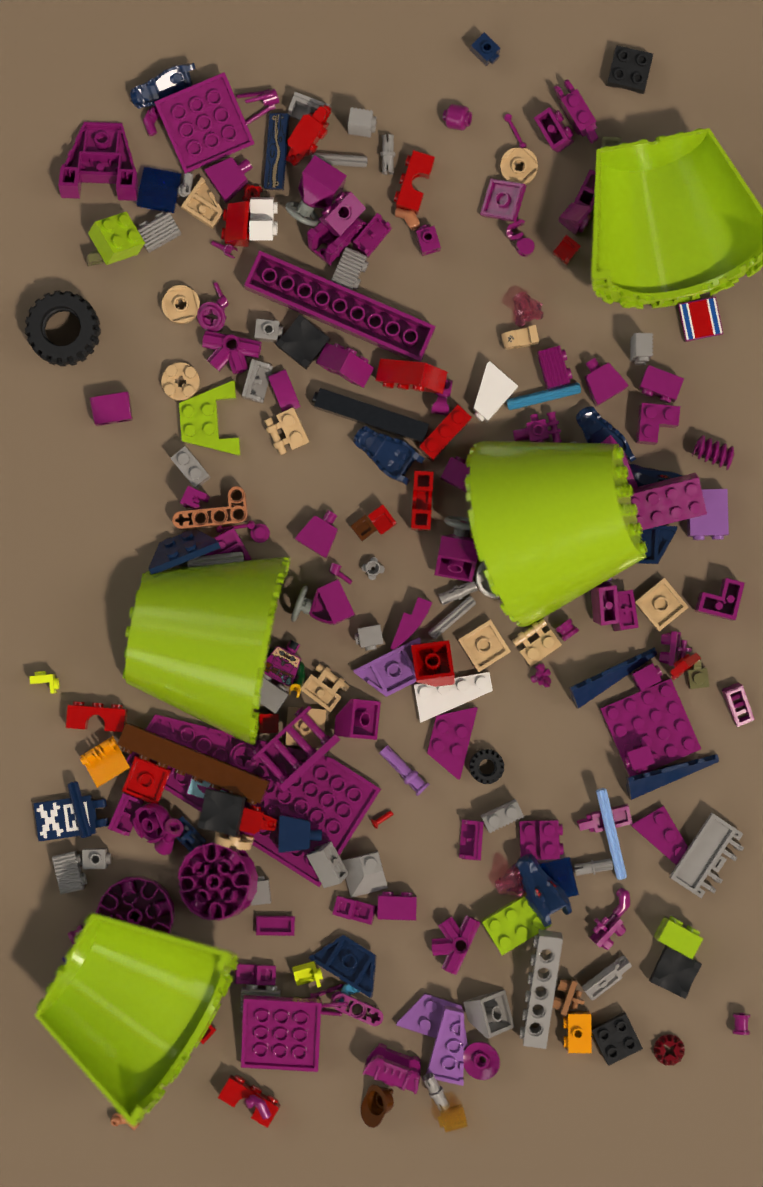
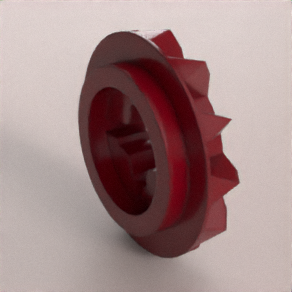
[654,1034,685,1066]

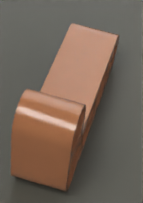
[172,486,248,530]

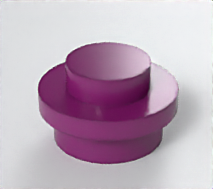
[251,524,270,543]

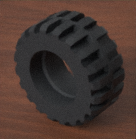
[25,290,101,367]

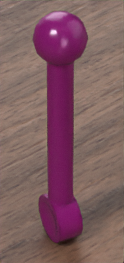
[504,114,526,148]
[216,521,255,533]

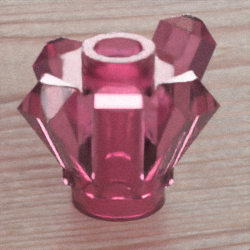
[513,292,544,327]
[495,863,526,897]

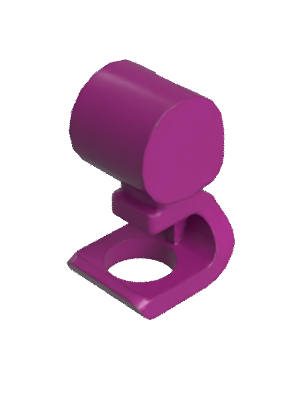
[505,219,535,257]
[431,379,453,416]

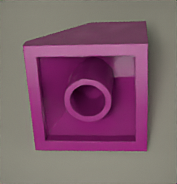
[334,699,381,740]

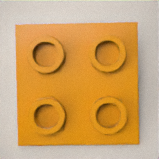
[80,736,130,788]

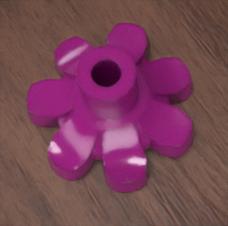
[531,663,551,688]

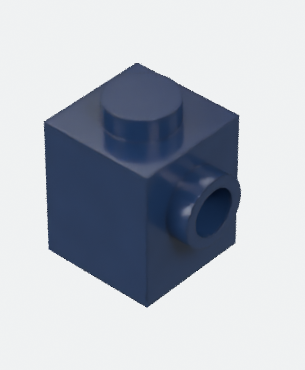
[470,32,500,66]

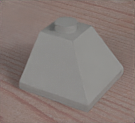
[342,851,388,898]
[463,990,515,1038]

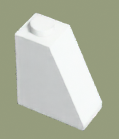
[473,361,518,422]

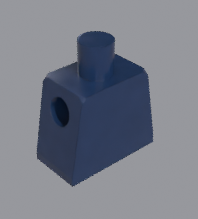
[278,815,322,853]

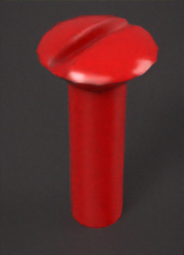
[371,810,393,829]

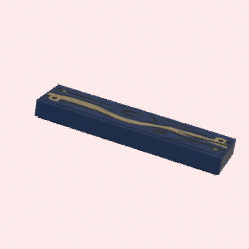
[264,113,290,190]

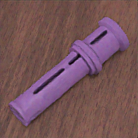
[379,745,430,796]

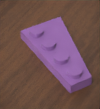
[426,1006,464,1086]

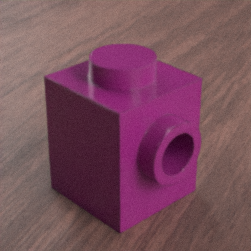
[416,224,441,256]
[630,663,662,691]
[623,744,655,773]

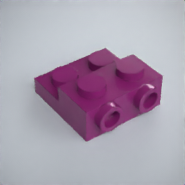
[519,820,564,860]

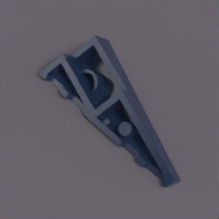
[569,647,657,709]
[626,754,719,800]

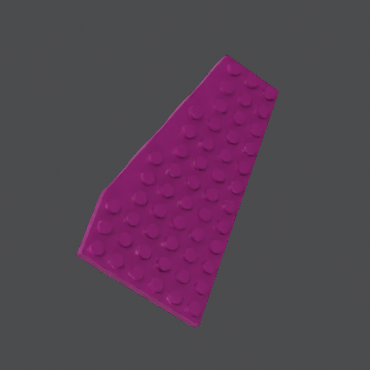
[126,714,381,887]

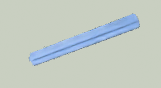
[596,788,627,880]

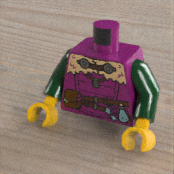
[264,639,305,698]

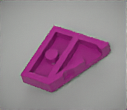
[205,527,252,561]

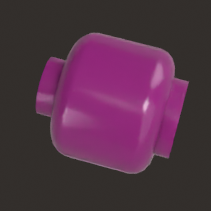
[443,104,472,131]

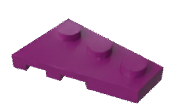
[631,806,688,865]

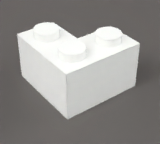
[249,197,278,240]

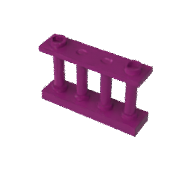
[250,706,340,793]

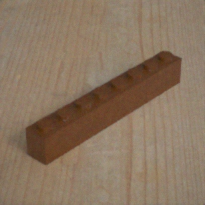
[117,723,271,805]

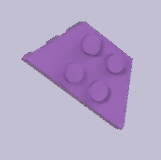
[353,638,420,697]
[396,993,468,1048]

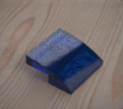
[137,167,182,213]
[539,857,579,897]

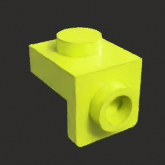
[29,671,60,694]
[292,961,323,988]

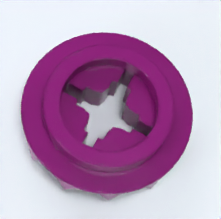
[197,301,227,332]
[229,742,260,772]

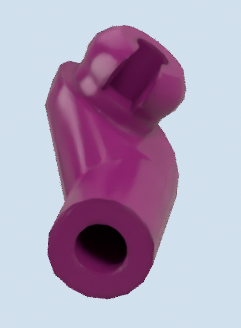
[245,1095,271,1119]

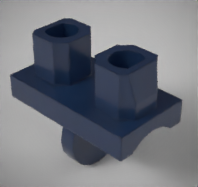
[176,816,207,852]

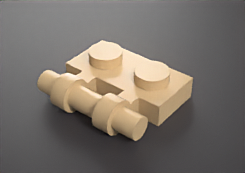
[264,407,310,455]
[512,619,562,667]
[301,663,350,712]

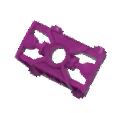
[307,207,367,266]
[363,1043,421,1094]

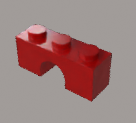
[394,150,435,215]
[419,405,472,462]
[411,471,434,531]
[66,701,127,732]
[218,1075,280,1128]

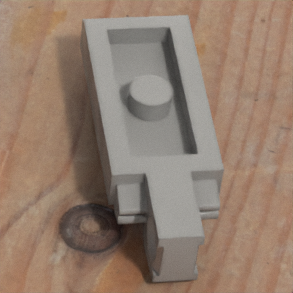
[582,955,632,1000]

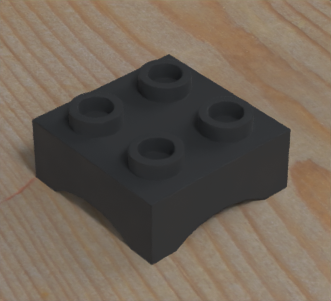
[607,45,653,94]
[276,314,330,369]
[197,788,246,836]
[649,945,702,999]
[591,1012,643,1066]

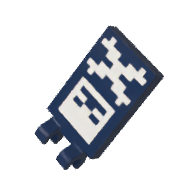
[33,795,109,841]

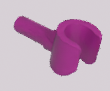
[211,241,238,259]
[213,282,229,309]
[329,563,352,585]

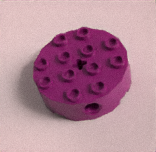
[178,842,258,921]
[96,876,175,934]

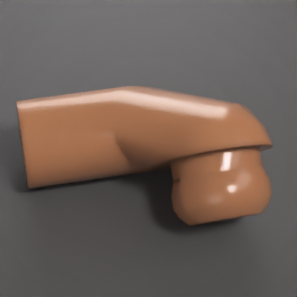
[395,208,420,231]
[110,1112,140,1131]

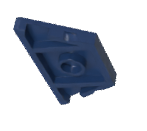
[636,526,677,564]
[148,528,221,575]
[308,935,377,998]

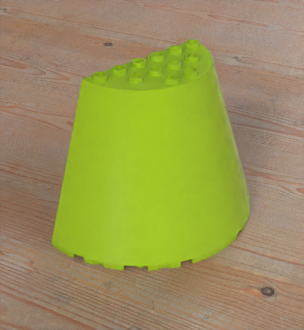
[591,128,763,309]
[465,441,647,627]
[123,556,291,746]
[35,913,238,1127]

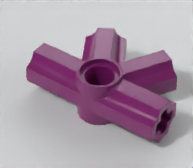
[202,331,262,375]
[432,915,481,975]

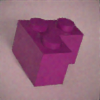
[316,343,374,388]
[636,403,681,445]
[695,578,745,621]

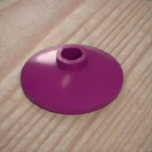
[464,1042,500,1080]

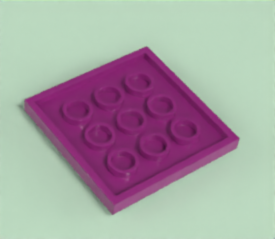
[154,72,255,173]
[600,678,701,776]
[241,995,322,1072]

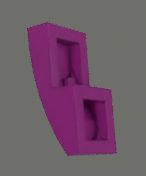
[268,369,301,412]
[332,896,377,925]
[235,963,276,985]

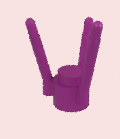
[236,89,279,125]
[307,984,348,1016]

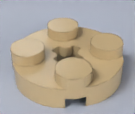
[500,147,538,185]
[162,285,200,324]
[161,362,200,401]
[214,831,254,850]

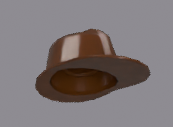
[361,1084,394,1128]

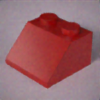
[221,201,250,247]
[411,640,455,687]

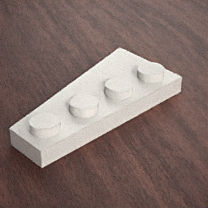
[414,672,493,723]

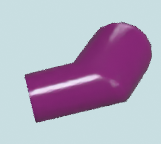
[143,107,159,136]
[612,888,630,918]

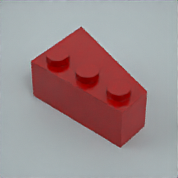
[375,358,448,394]

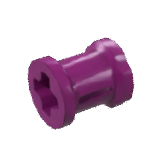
[732,1013,750,1035]

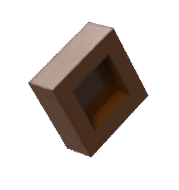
[350,515,377,542]

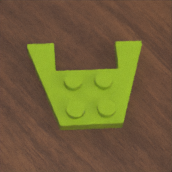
[179,381,241,456]

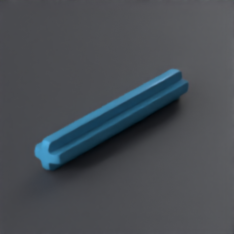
[506,382,581,410]

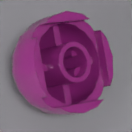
[133,803,171,843]

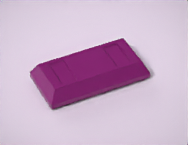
[256,916,295,936]

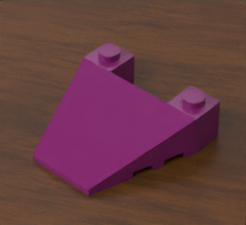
[58,122,139,201]

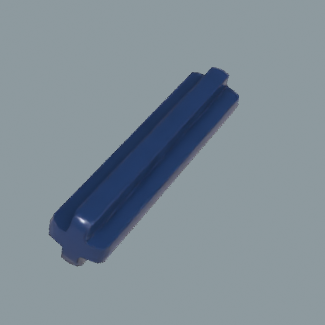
[67,781,92,838]

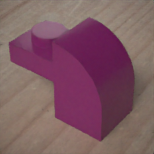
[574,169,596,208]

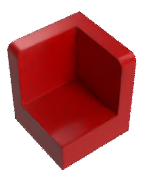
[553,234,581,265]
[367,505,397,535]

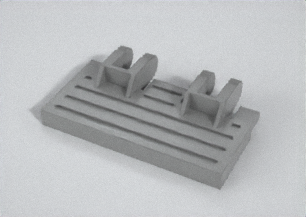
[669,813,744,898]

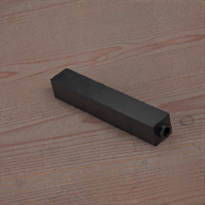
[312,388,429,444]

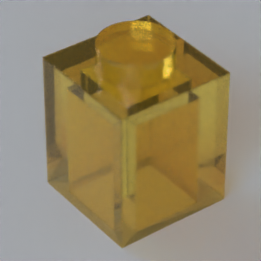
[437,1104,468,1133]

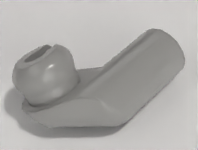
[178,173,194,197]

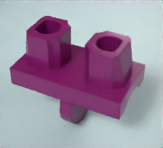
[659,631,692,667]
[590,913,626,950]

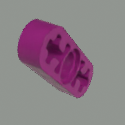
[330,992,383,1026]

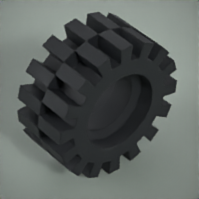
[469,749,505,784]

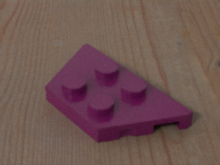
[427,707,478,780]

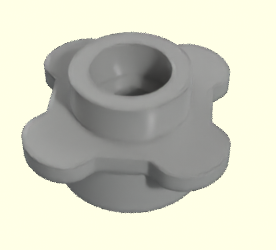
[362,557,385,580]

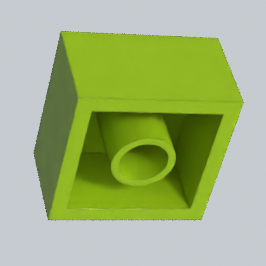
[88,211,145,265]
[653,916,703,959]

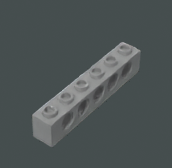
[519,929,563,1049]

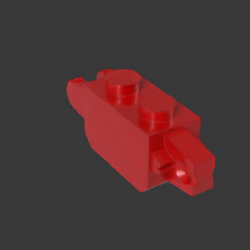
[286,105,332,166]
[239,805,278,834]

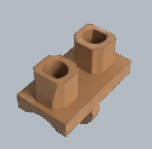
[553,979,585,1016]

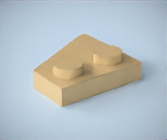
[181,177,223,229]

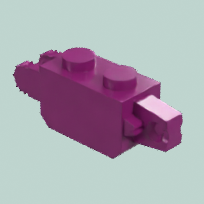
[553,79,599,144]

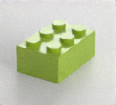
[481,893,552,955]

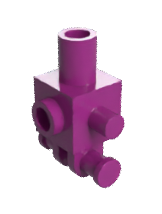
[513,411,562,442]

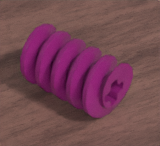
[692,435,735,470]

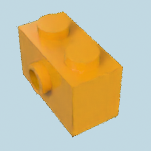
[563,1011,592,1053]

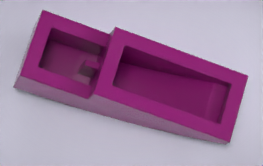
[390,597,432,650]

